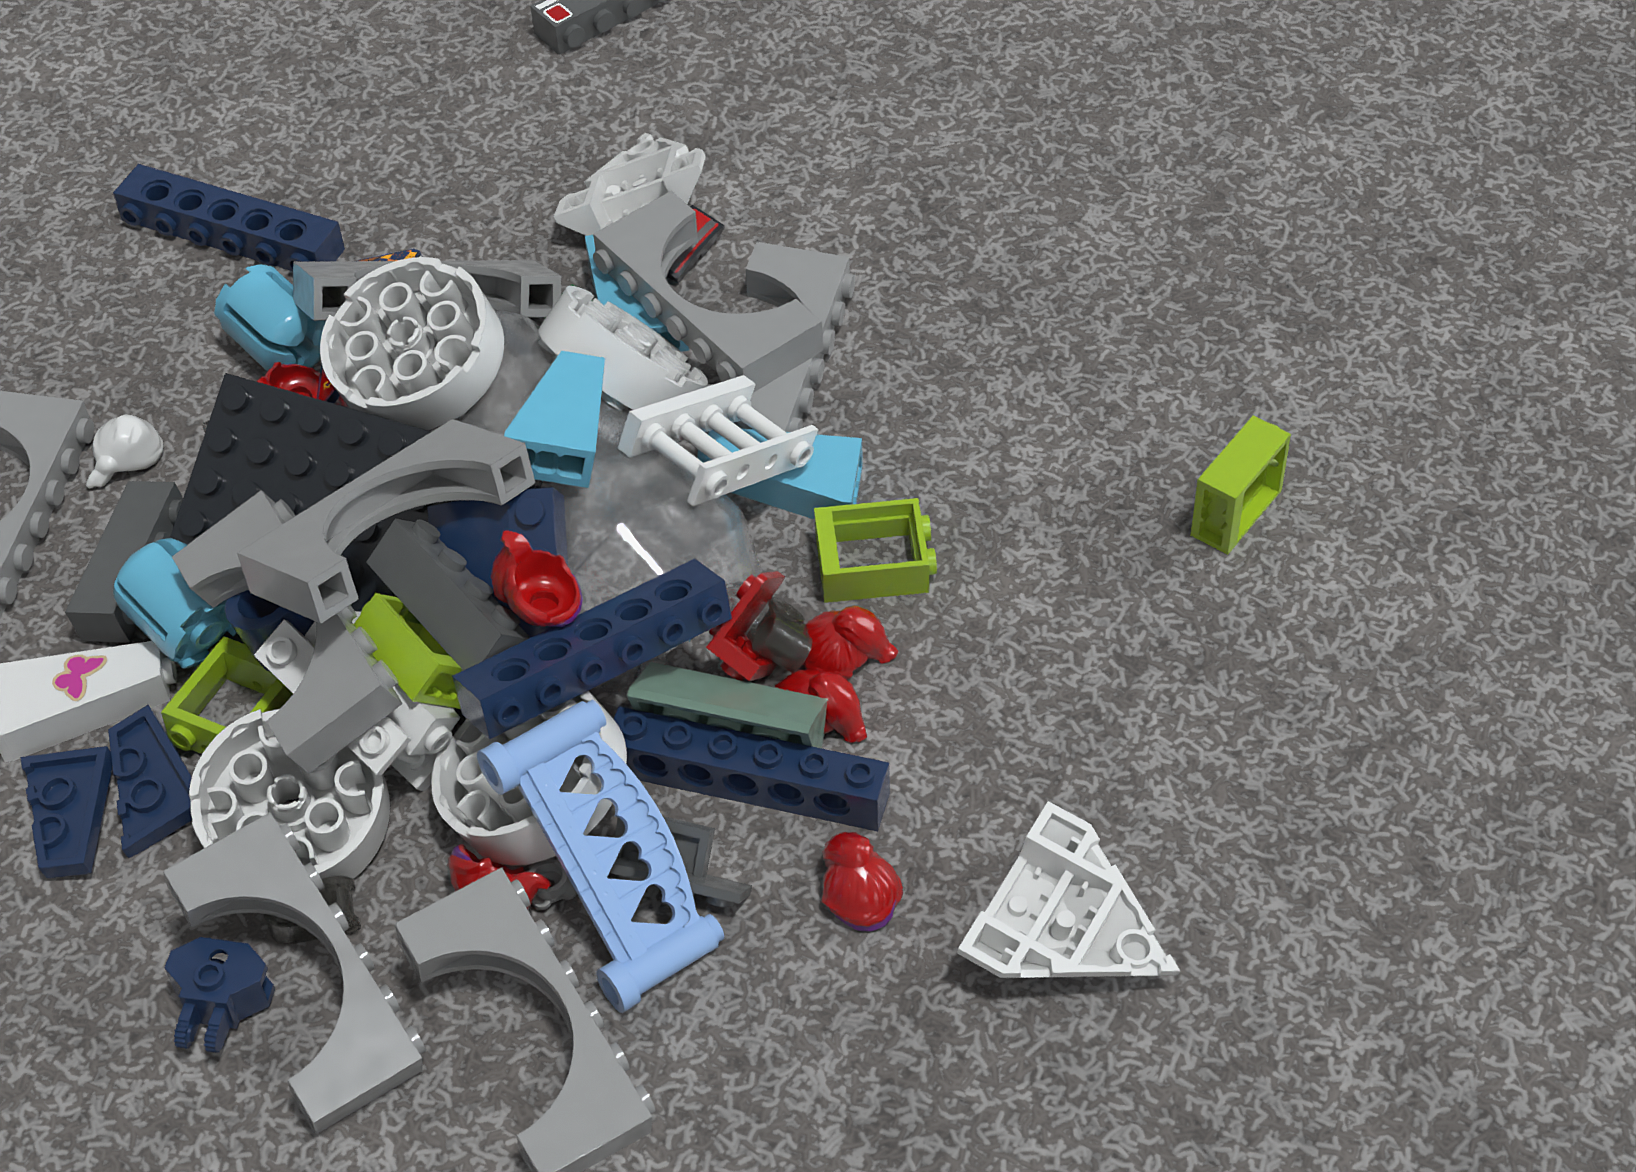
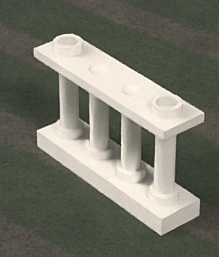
[618,375,818,506]
[254,619,437,792]

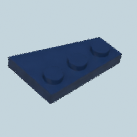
[20,746,112,879]

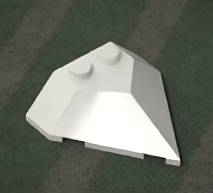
[554,133,705,236]
[957,801,1180,978]

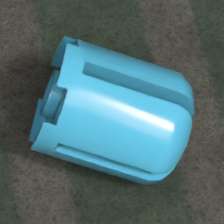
[214,264,326,371]
[113,538,236,669]

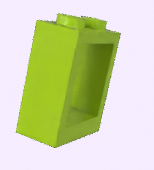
[1190,415,1291,555]
[814,498,937,603]
[354,593,463,709]
[161,637,293,754]

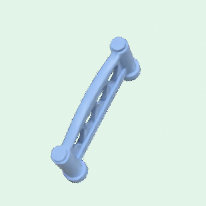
[477,700,724,1013]

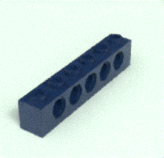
[113,164,345,272]
[452,558,732,739]
[614,706,890,832]

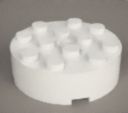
[320,257,504,430]
[538,286,708,411]
[431,691,627,865]
[189,709,390,896]

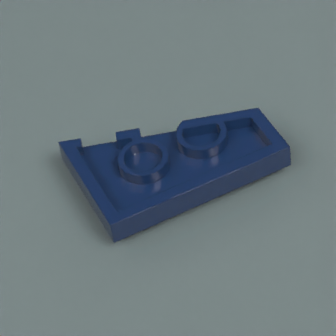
[108,705,192,858]

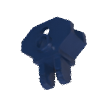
[164,937,275,1053]

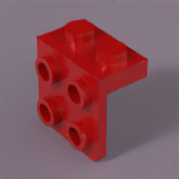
[706,571,785,681]

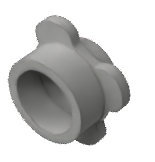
[527,859,577,910]

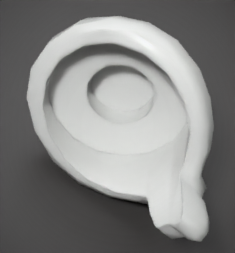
[86,414,163,489]

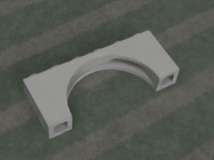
[593,191,823,393]
[705,242,855,434]
[293,260,561,321]
[0,391,94,619]
[237,419,535,623]
[172,490,403,773]
[163,812,426,1135]
[395,867,656,1172]

